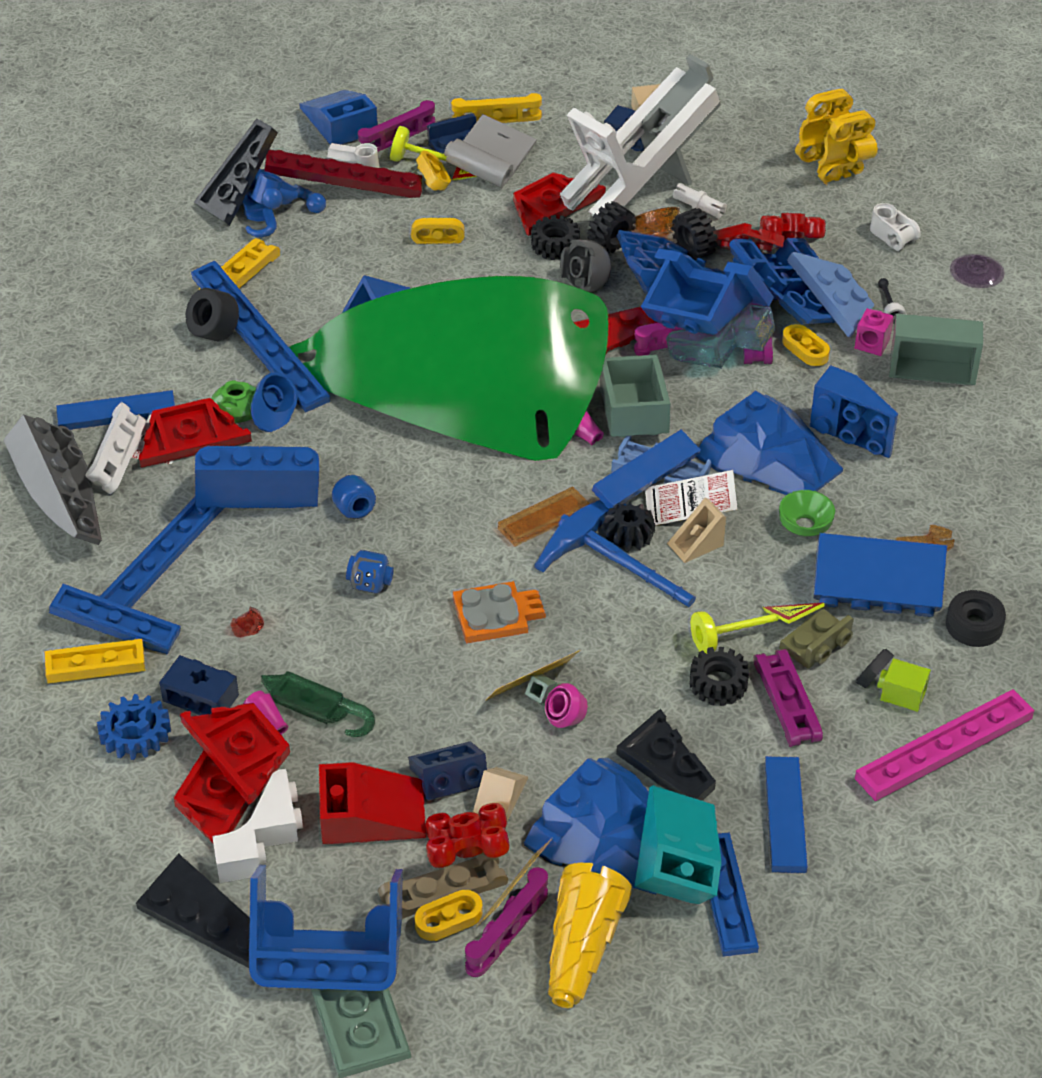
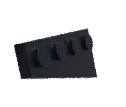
[194,118,278,226]
[136,853,250,968]

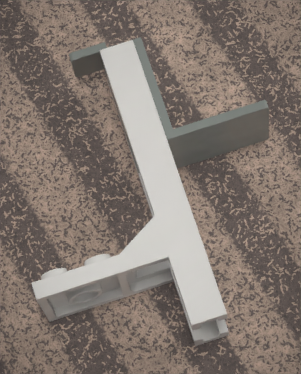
[560,54,721,216]

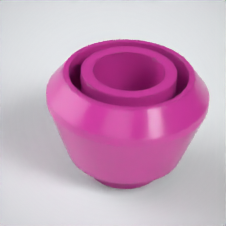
[545,683,588,728]

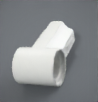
[326,143,379,168]

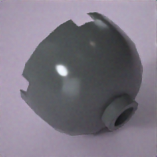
[560,240,612,293]

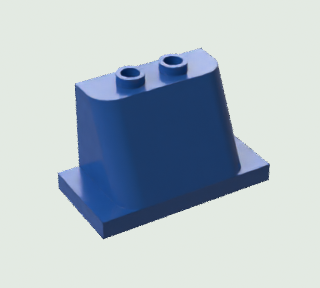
[641,248,774,335]

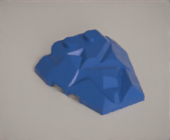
[617,230,725,295]
[729,238,836,324]
[696,391,843,495]
[524,758,657,895]

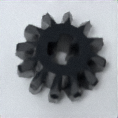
[603,501,655,552]

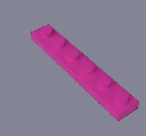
[855,689,1035,801]

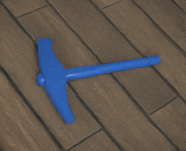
[535,500,696,607]

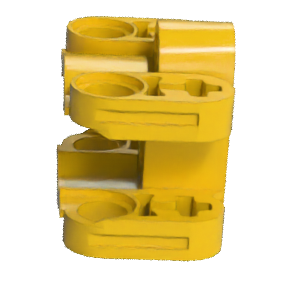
[795,89,878,185]

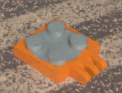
[453,581,546,644]

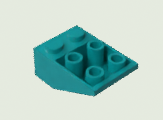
[635,785,721,904]

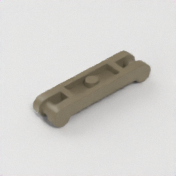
[378,852,509,919]

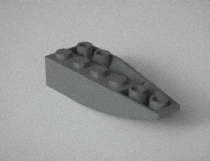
[4,414,102,545]

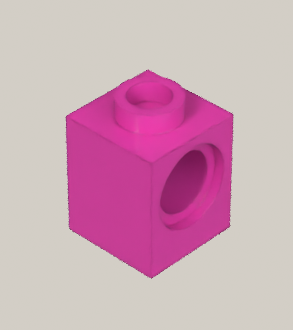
[854,308,894,356]

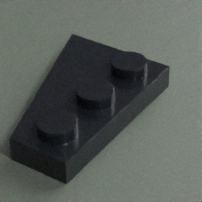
[616,709,716,801]

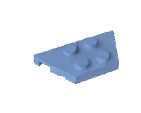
[787,252,875,337]

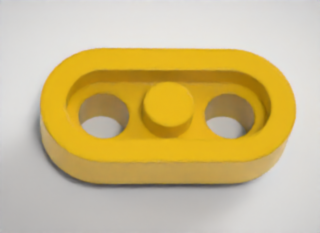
[416,150,451,191]
[411,218,465,244]
[782,324,830,366]
[415,890,483,941]

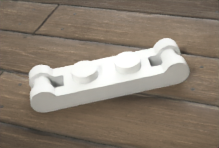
[85,402,146,494]

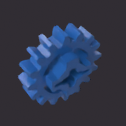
[97,694,171,760]

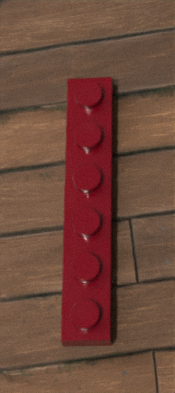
[264,149,422,198]

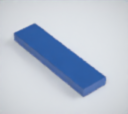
[56,390,175,430]
[592,429,701,509]
[49,584,181,654]
[765,756,808,873]
[709,832,759,957]

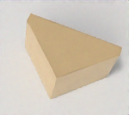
[667,497,726,563]
[473,767,528,821]

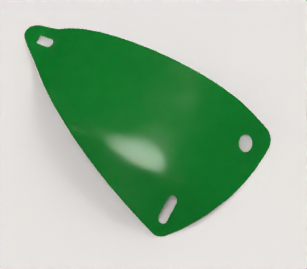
[289,276,608,461]

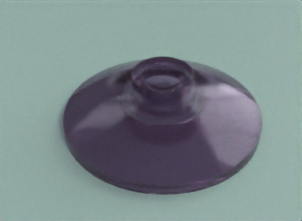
[950,253,1005,288]

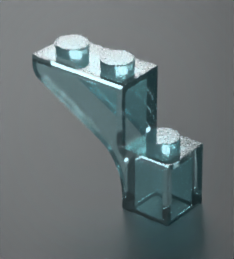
[666,304,775,369]

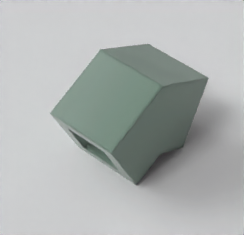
[525,674,558,706]

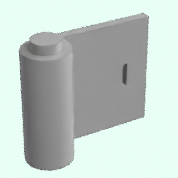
[444,114,537,188]

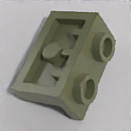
[779,608,854,669]

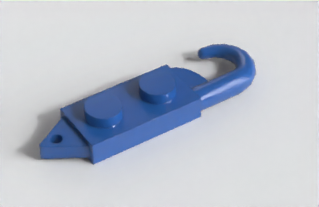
[242,184,277,237]

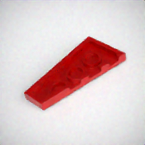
[573,306,658,354]

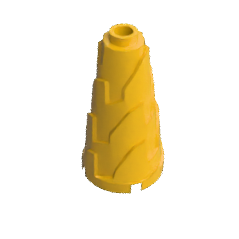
[548,862,632,1008]

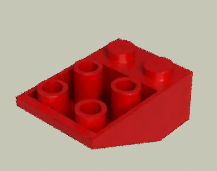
[319,762,426,844]

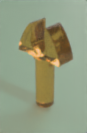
[895,525,955,551]

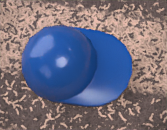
[251,372,298,432]

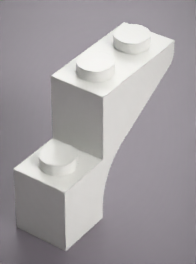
[212,769,303,883]

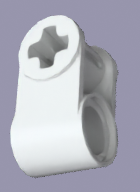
[870,203,921,251]

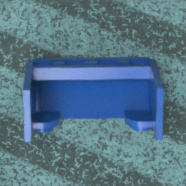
[249,865,403,991]

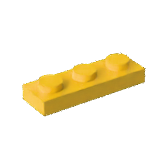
[45,639,146,684]

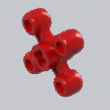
[760,213,826,241]
[425,803,510,868]

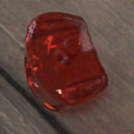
[230,607,264,638]

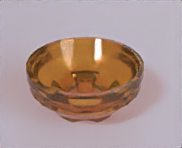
[634,207,681,236]

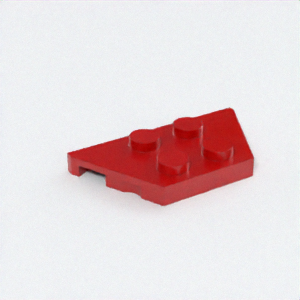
[513,172,606,236]
[713,223,785,253]
[139,398,252,468]
[180,703,290,804]
[174,750,249,844]

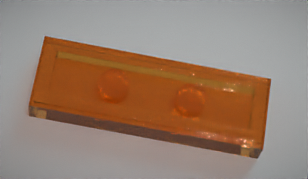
[498,486,590,547]

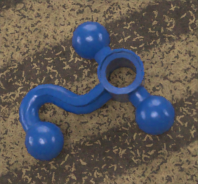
[251,169,326,213]

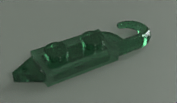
[261,671,376,737]

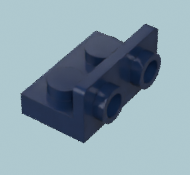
[427,113,476,160]
[408,741,487,800]

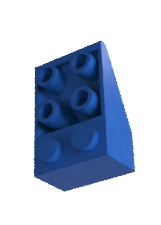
[299,90,378,145]
[810,365,898,458]

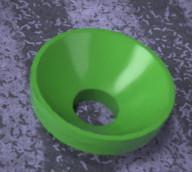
[211,380,256,423]
[779,490,835,537]

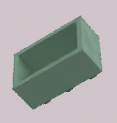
[889,314,983,385]
[600,355,671,437]

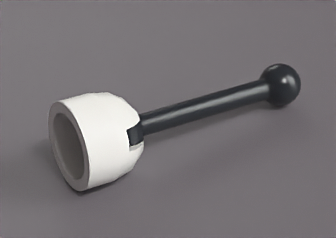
[878,278,907,325]

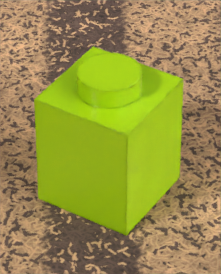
[877,658,931,712]

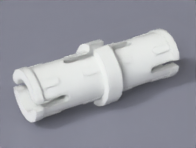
[673,183,727,219]

